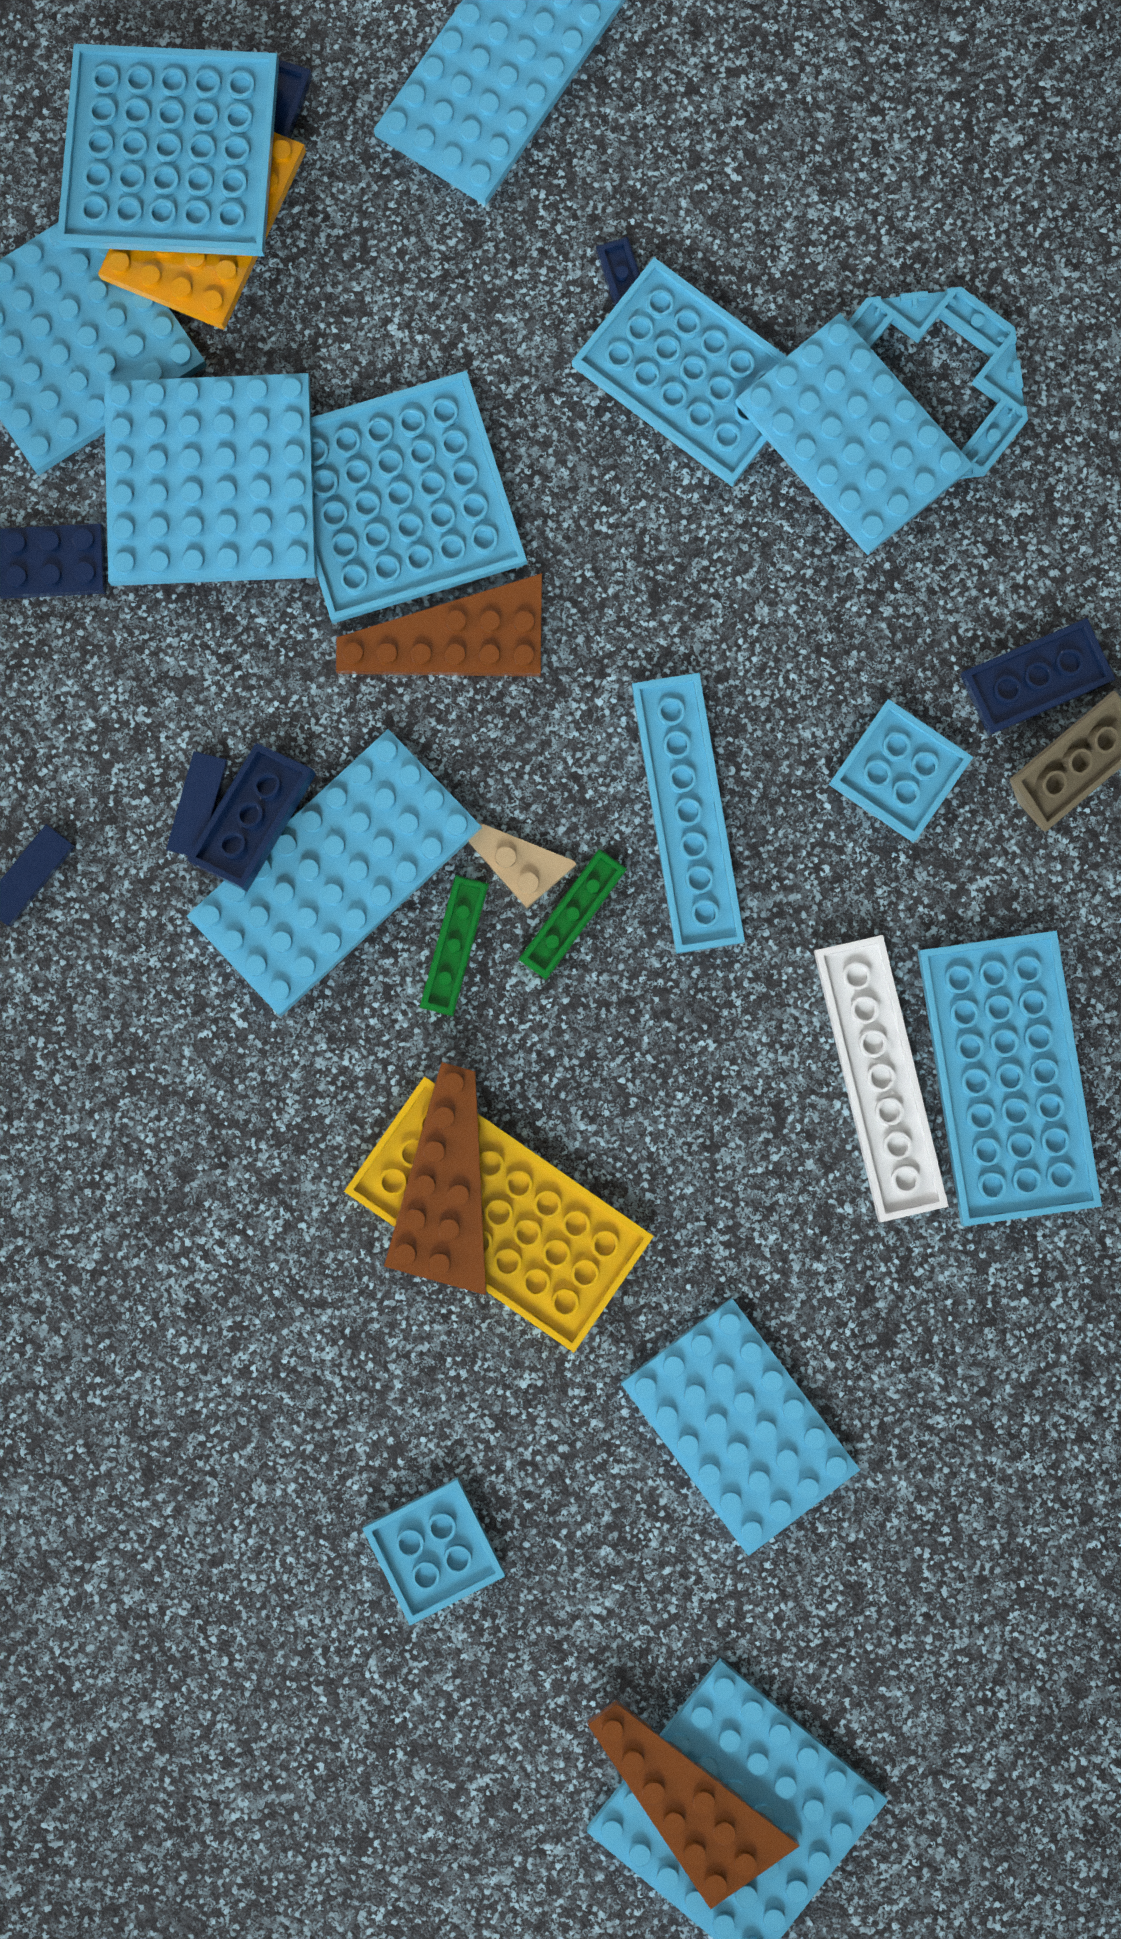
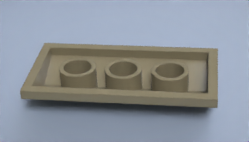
[1010,691,1121,832]

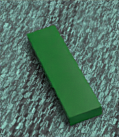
[518,849,627,980]
[420,875,489,1017]

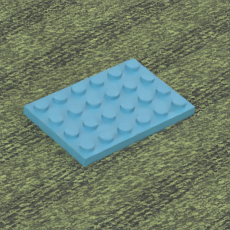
[572,257,787,487]
[735,313,974,556]
[621,1298,860,1556]

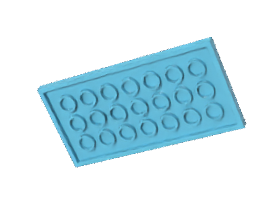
[374,0,626,206]
[187,729,482,1017]
[917,931,1102,1226]

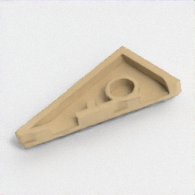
[468,822,577,908]

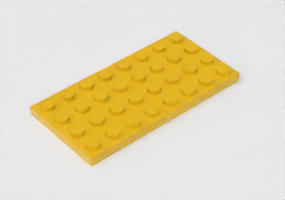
[344,1076,654,1353]

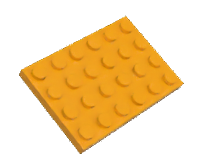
[98,132,306,330]

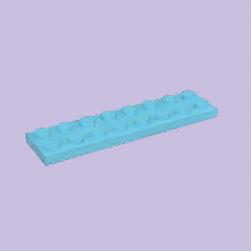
[631,673,745,954]

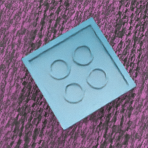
[828,699,973,842]
[362,1477,506,1626]

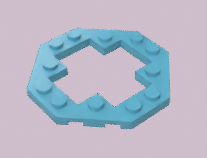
[848,287,1028,479]

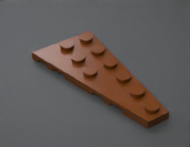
[336,573,542,677]
[384,1062,486,1295]
[587,1700,800,1910]

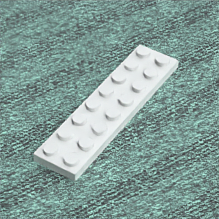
[814,935,949,1222]

